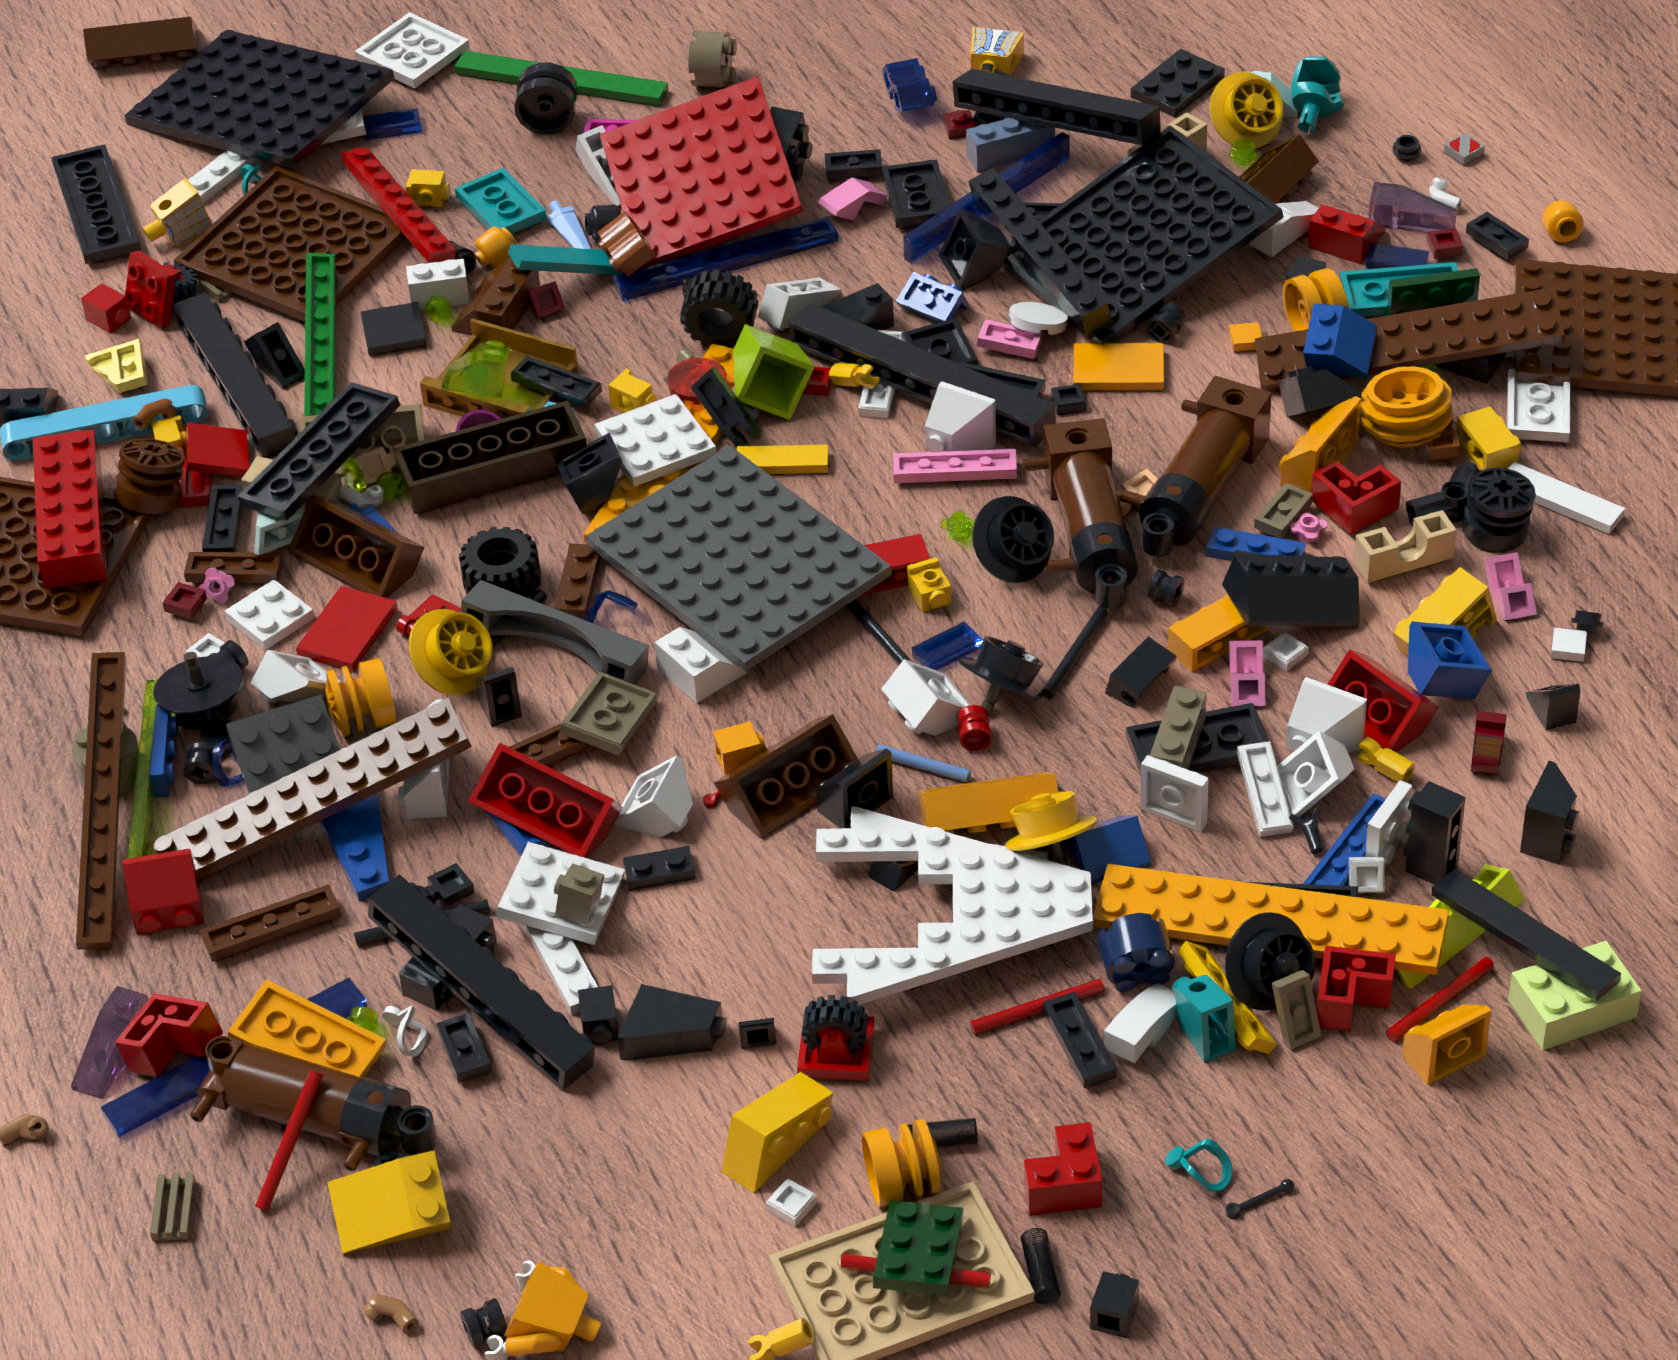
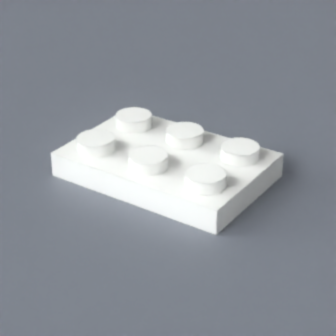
[1507,369,1570,442]

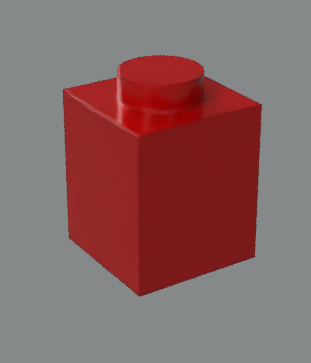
[81,283,131,333]

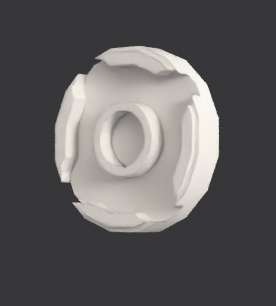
[1008,302,1068,335]

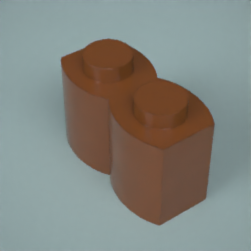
[598,211,656,277]

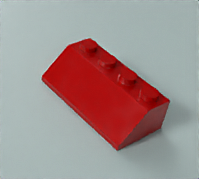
[468,742,623,858]

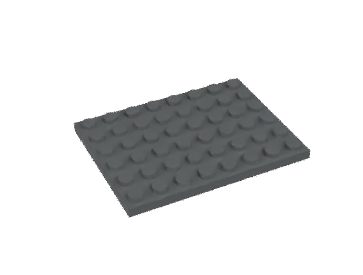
[585,445,892,671]

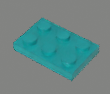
[455,167,547,234]

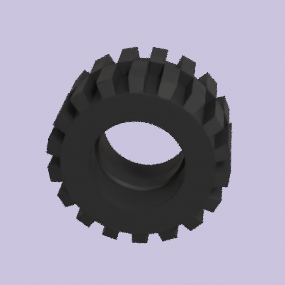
[680,270,759,348]
[459,527,541,598]

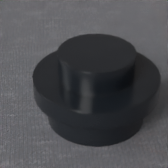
[1392,135,1421,161]
[1571,610,1604,633]

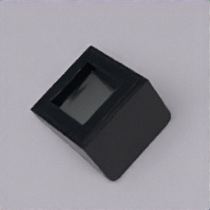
[869,861,918,891]
[738,1018,776,1049]

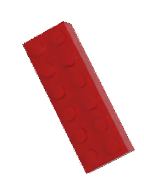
[33,429,107,589]

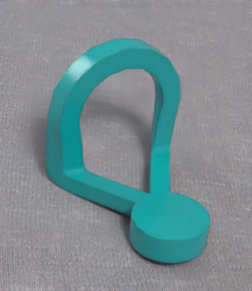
[240,163,262,195]
[1165,1138,1232,1192]

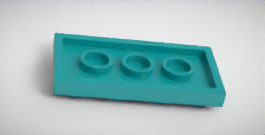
[1339,262,1459,318]

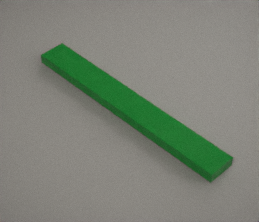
[455,51,669,106]
[304,253,335,417]

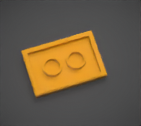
[1073,343,1164,391]

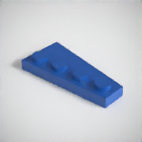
[319,793,389,901]

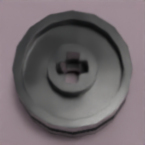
[514,62,578,134]

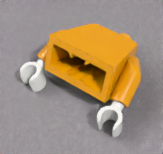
[484,1260,601,1360]

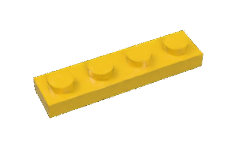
[1177,941,1278,1054]

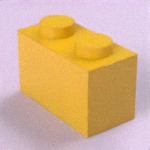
[1456,406,1521,471]

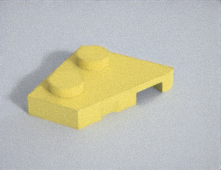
[85,339,148,393]

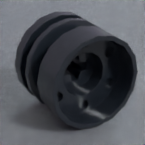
[1462,468,1536,552]

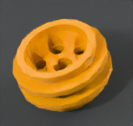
[1360,366,1453,447]

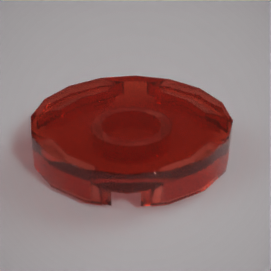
[667,358,727,405]

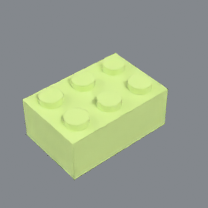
[1508,941,1642,1051]

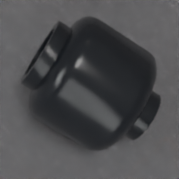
[585,204,621,242]

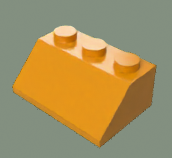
[1279,396,1361,493]

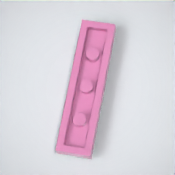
[893,449,1017,483]

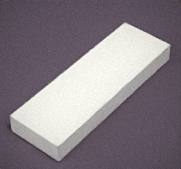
[1237,741,1294,837]

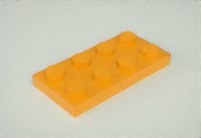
[228,979,387,1078]

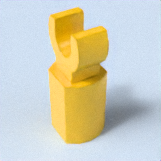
[829,363,880,389]
[1357,737,1415,783]
[748,1318,815,1360]

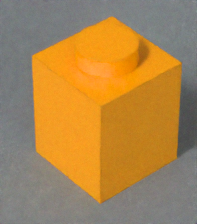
[713,721,766,776]

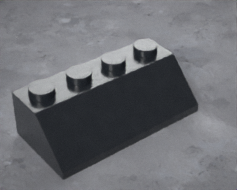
[1222,554,1360,628]

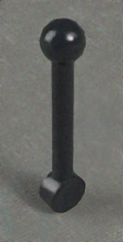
[1226,1179,1295,1219]

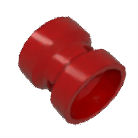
[956,705,993,751]

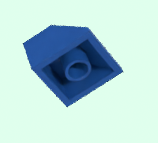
[1303,304,1378,378]
[1408,621,1492,699]

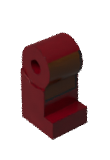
[1471,710,1507,775]

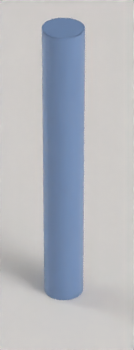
[875,744,971,783]

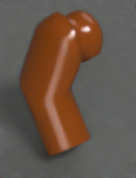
[133,398,177,430]

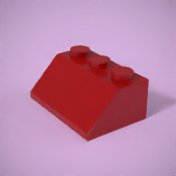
[1327,649,1439,752]

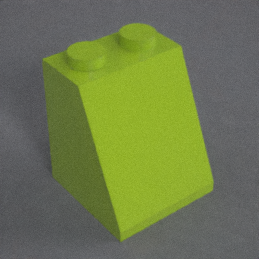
[733,324,815,420]

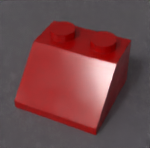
[1308,204,1386,264]
[122,848,204,935]

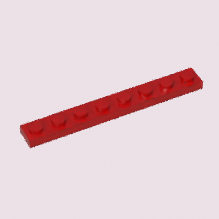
[342,148,456,263]

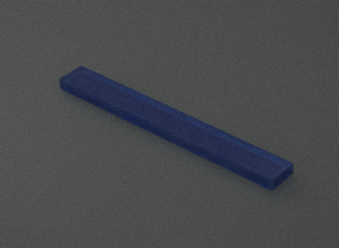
[903,131,1070,263]
[612,217,839,302]
[100,978,368,1137]

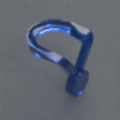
[584,590,638,623]
[212,739,244,787]

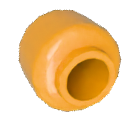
[1542,200,1584,243]
[474,227,517,268]

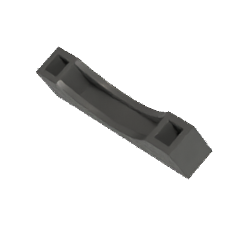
[461,580,649,685]

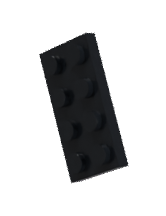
[1126,703,1269,775]

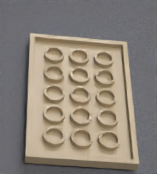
[769,1181,1035,1360]

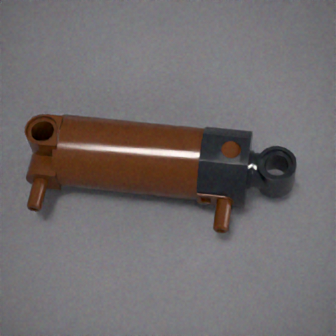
[190,1036,437,1171]

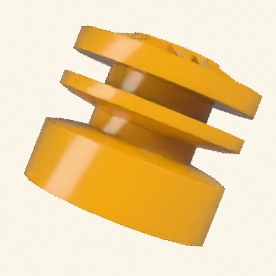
[325,658,397,737]
[861,1119,941,1208]

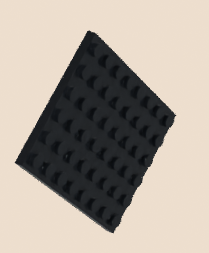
[124,30,395,168]
[1002,125,1284,345]

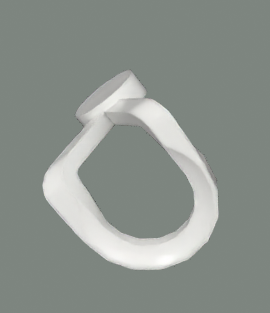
[382,1006,430,1057]

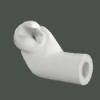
[1429,177,1462,212]

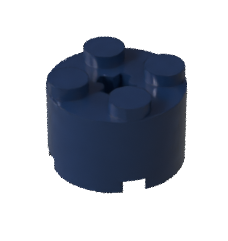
[1097,913,1175,992]

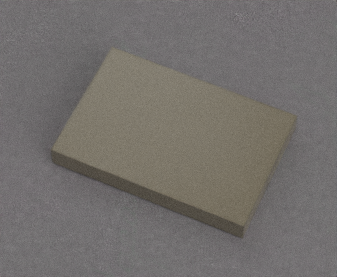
[559,672,658,756]

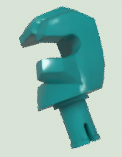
[1291,56,1344,133]

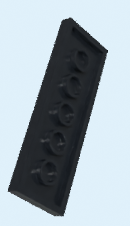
[51,144,141,264]
[237,382,400,521]

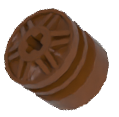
[114,438,185,514]

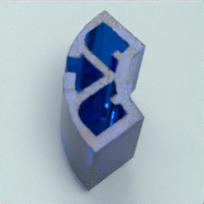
[882,58,937,113]

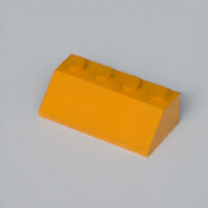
[916,772,1058,834]

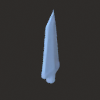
[547,200,591,249]

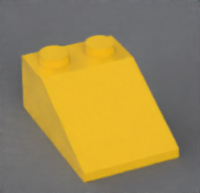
[327,1151,451,1254]

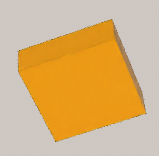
[1228,322,1262,352]

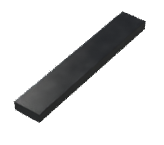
[1431,869,1621,1001]

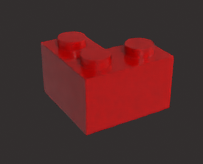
[1311,460,1402,534]
[1317,945,1396,1031]
[115,993,223,1077]
[1024,1122,1102,1216]

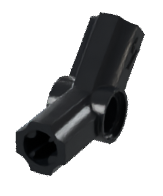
[1406,461,1481,526]

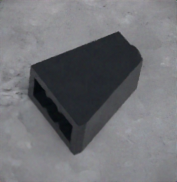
[617,984,727,1060]

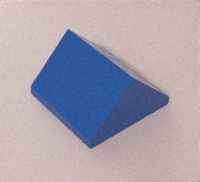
[1063,815,1151,885]

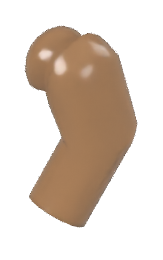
[0,1114,49,1146]
[363,1294,419,1333]

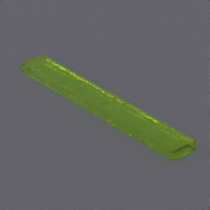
[128,679,158,859]

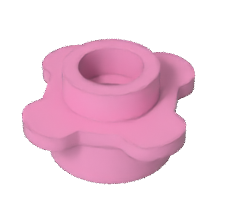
[1290,513,1327,543]
[199,568,235,604]

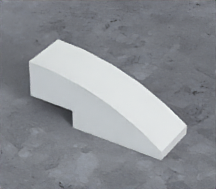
[1104,983,1177,1063]

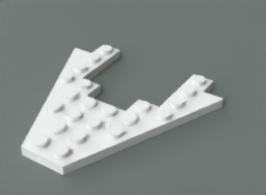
[812,807,1093,1005]

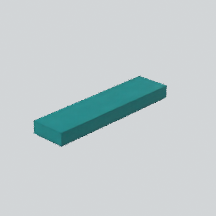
[508,244,623,275]

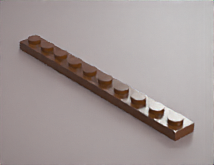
[76,652,126,950]

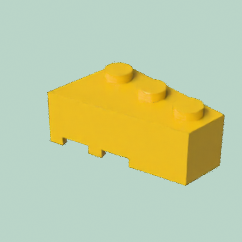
[1393,567,1498,656]
[721,1072,834,1193]

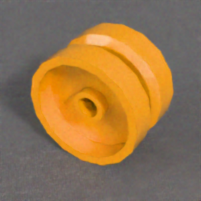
[1283,268,1349,332]

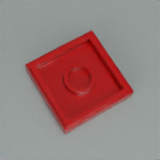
[185,423,249,477]

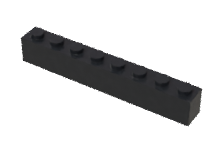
[952,69,1161,146]
[968,167,1113,340]
[173,292,298,459]
[368,875,595,1091]

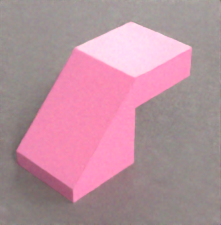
[818,178,887,221]
[1484,552,1537,620]
[1229,640,1265,707]

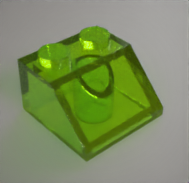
[442,341,511,398]

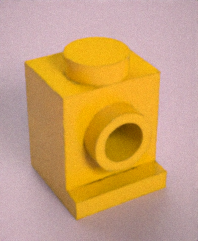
[405,169,451,207]
[608,368,657,413]
[151,415,186,459]
[907,557,952,613]

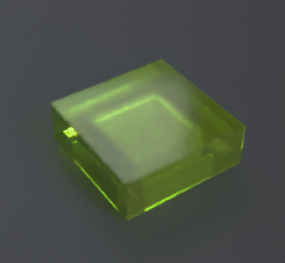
[341,455,366,493]

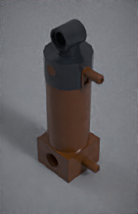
[1120,376,1272,557]
[1022,418,1139,609]

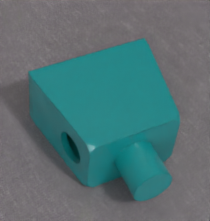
[1172,975,1236,1063]

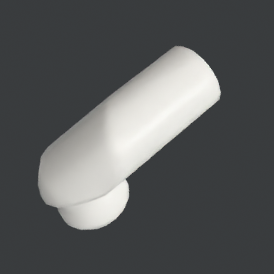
[338,484,384,510]

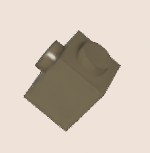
[554,863,604,925]

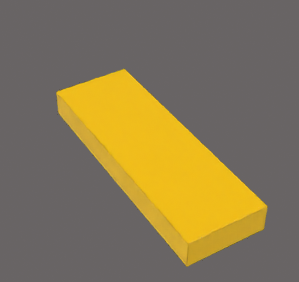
[737,445,829,474]

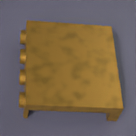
[420,318,579,419]

